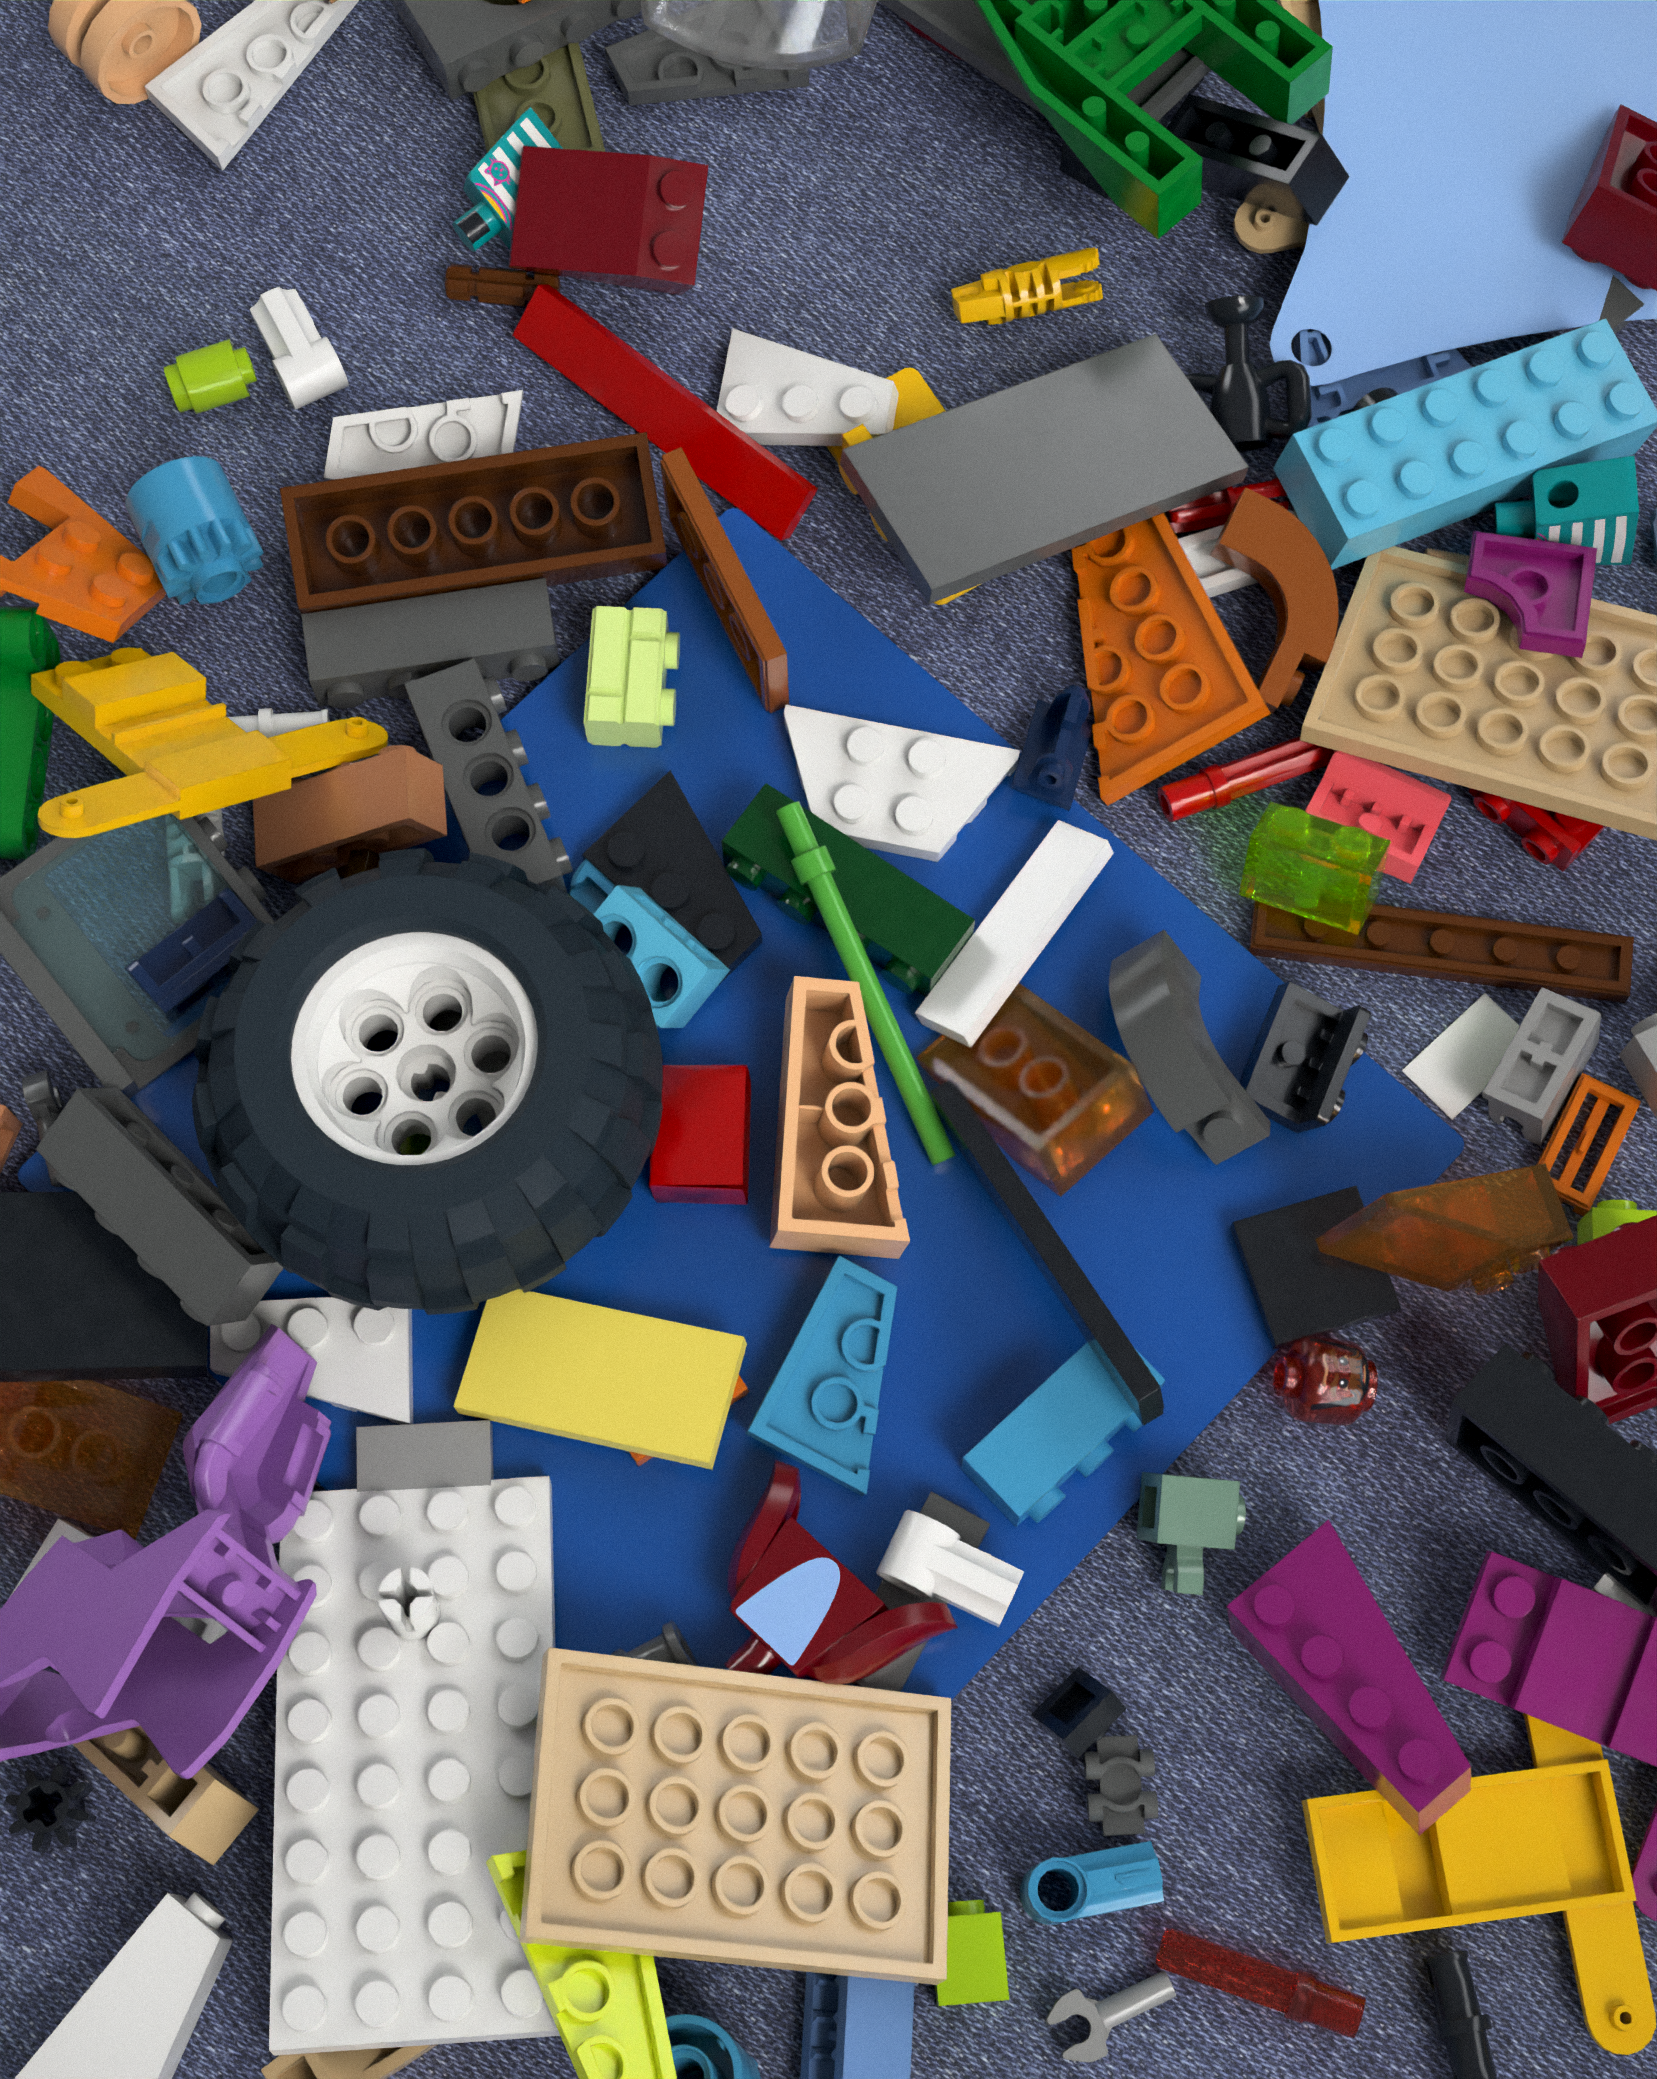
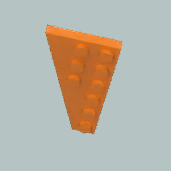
[1072,513,1271,806]

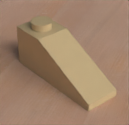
[73,1726,259,1866]

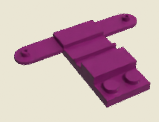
[1439,1550,1657,1921]

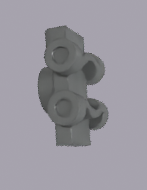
[1083,1735,1158,1837]

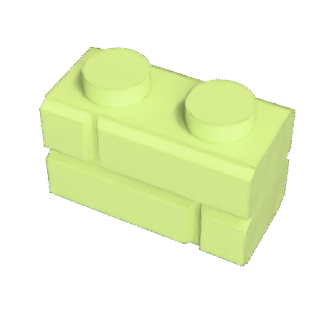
[584,606,680,748]

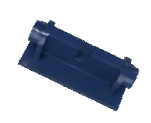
[1011,685,1095,811]

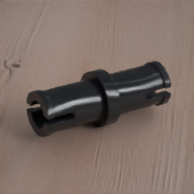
[1423,1950,1498,2079]

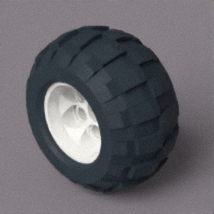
[192,848,663,1315]

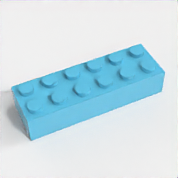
[1273,318,1657,570]

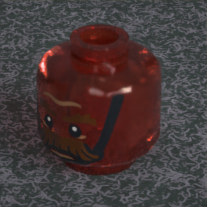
[1273,1336,1378,1426]

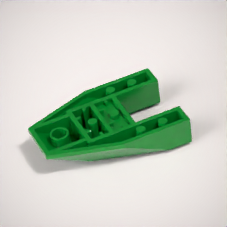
[973,0,1333,239]

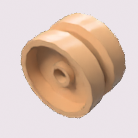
[48,0,201,104]

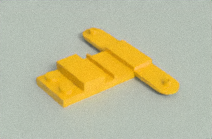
[31,647,388,838]
[1302,1713,1656,2055]

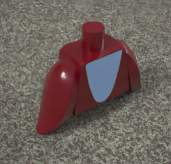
[724,1460,958,1685]

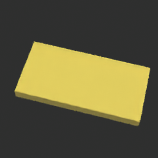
[453,1289,747,1470]

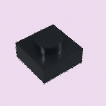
[1031,1667,1126,1758]

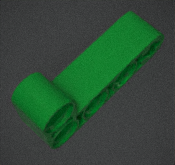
[0,606,61,860]

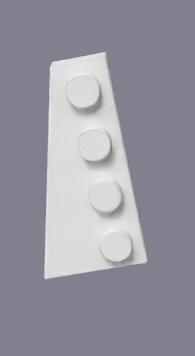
[144,0,359,171]

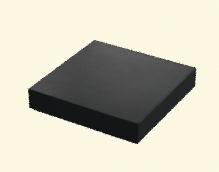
[1230,1186,1401,1350]

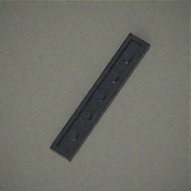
[930,1080,1164,1426]

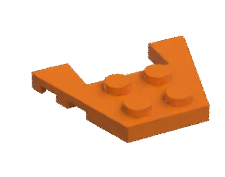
[0,465,166,643]

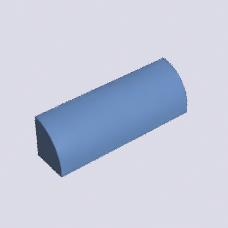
[800,1972,915,2079]

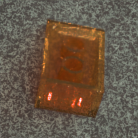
[916,983,1154,1197]
[1316,1163,1574,1295]
[0,1380,183,1540]

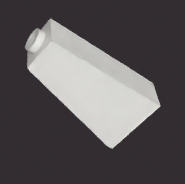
[15,1892,233,2079]

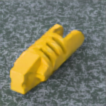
[951,247,1103,325]

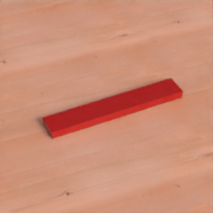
[512,284,818,541]

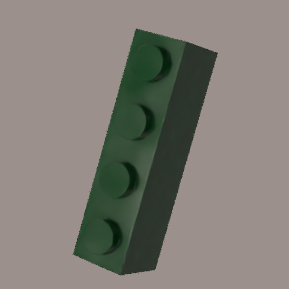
[721,783,975,997]

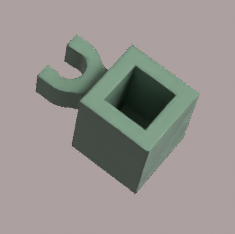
[1136,1472,1246,1595]

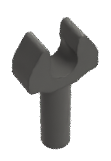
[22,1070,65,1187]

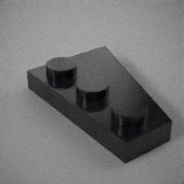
[582,770,762,986]

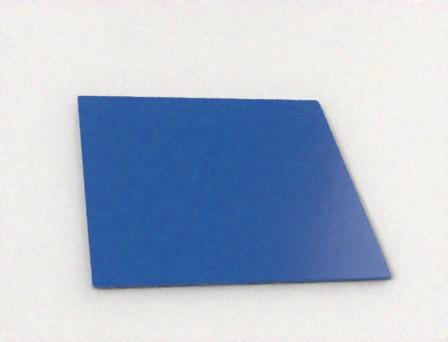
[18,508,1464,1701]

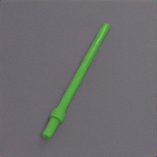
[776,801,956,1166]

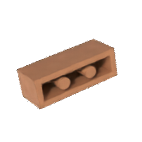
[253,745,447,884]

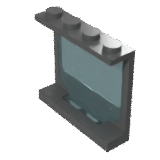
[0,813,282,1099]

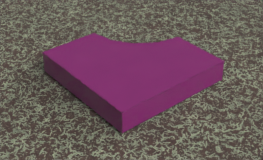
[1464,531,1597,658]

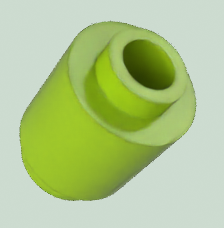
[163,339,258,414]

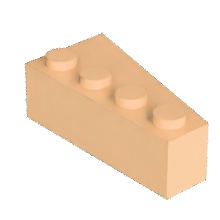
[769,976,910,1259]

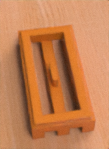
[1525,1073,1641,1216]

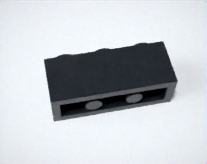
[1166,94,1350,226]

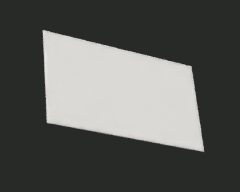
[1402,993,1519,1120]

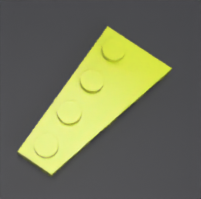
[486,1850,677,2079]

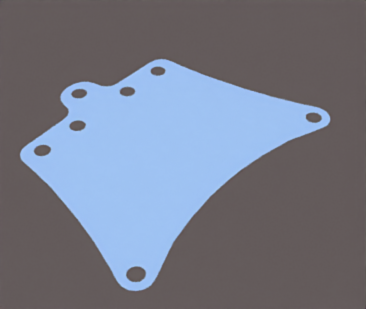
[1270,0,1657,386]

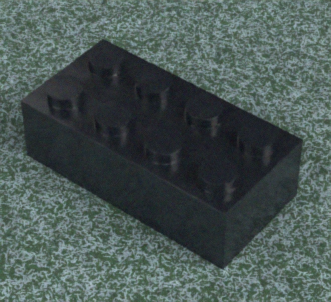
[1445,1343,1657,1617]

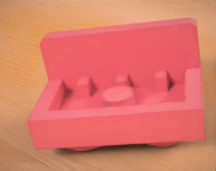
[1296,750,1451,884]

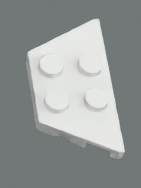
[784,705,1020,862]

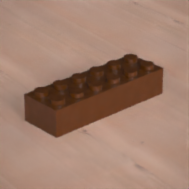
[280,432,667,614]

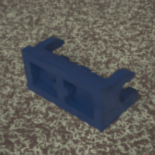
[124,887,257,1024]

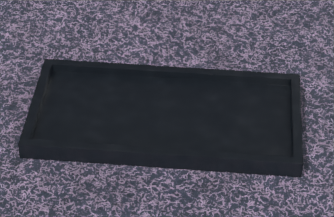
[0,1191,208,1382]

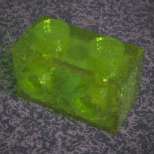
[1238,801,1391,935]

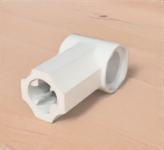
[250,287,349,410]
[876,1510,1024,1627]

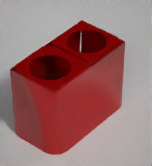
[649,1065,751,1205]

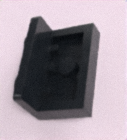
[1239,981,1371,1133]

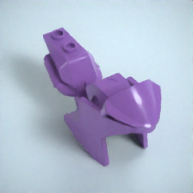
[0,1324,332,1779]

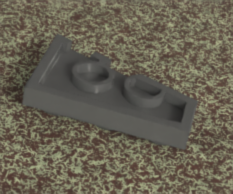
[605,0,809,106]

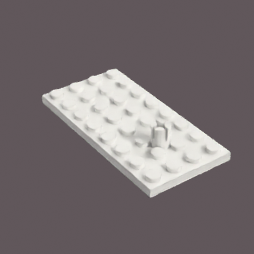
[269,1476,560,2056]

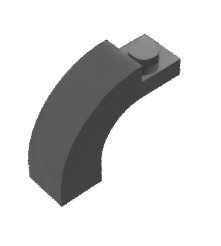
[1109,930,1271,1165]

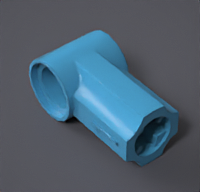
[1020,1841,1164,1925]

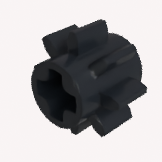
[5,1764,97,1853]

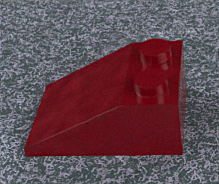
[1562,104,1657,291]
[508,146,709,295]
[1538,1215,1657,1425]

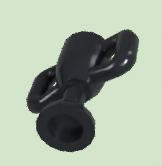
[1185,295,1312,452]

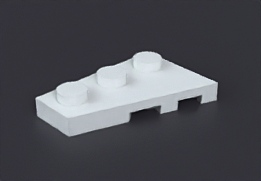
[717,328,899,446]
[324,390,524,480]
[210,1297,413,1425]

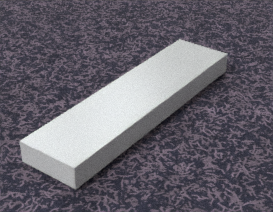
[915,820,1114,1048]

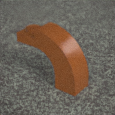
[1210,487,1339,717]

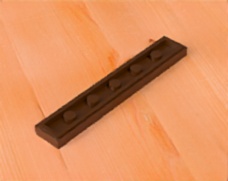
[1248,889,1634,1003]

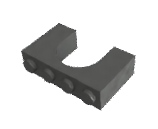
[390,0,653,100]

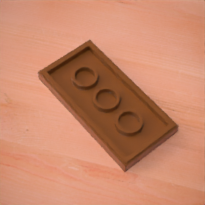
[660,447,789,714]

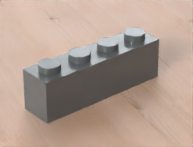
[301,578,560,709]
[36,1087,283,1326]

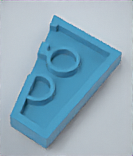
[745,1255,897,1497]

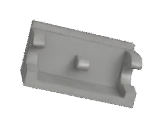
[1482,987,1601,1146]

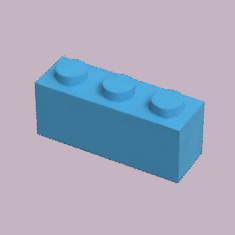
[961,1342,1165,1527]

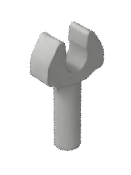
[1045,1970,1176,2062]

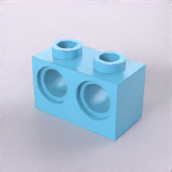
[593,885,730,1028]

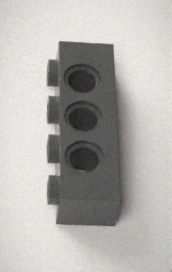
[404,658,573,893]

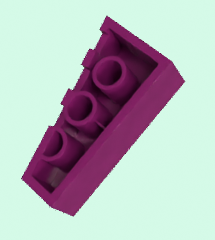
[1226,1519,1471,1835]

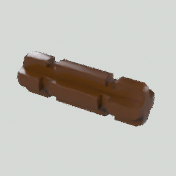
[445,264,561,306]

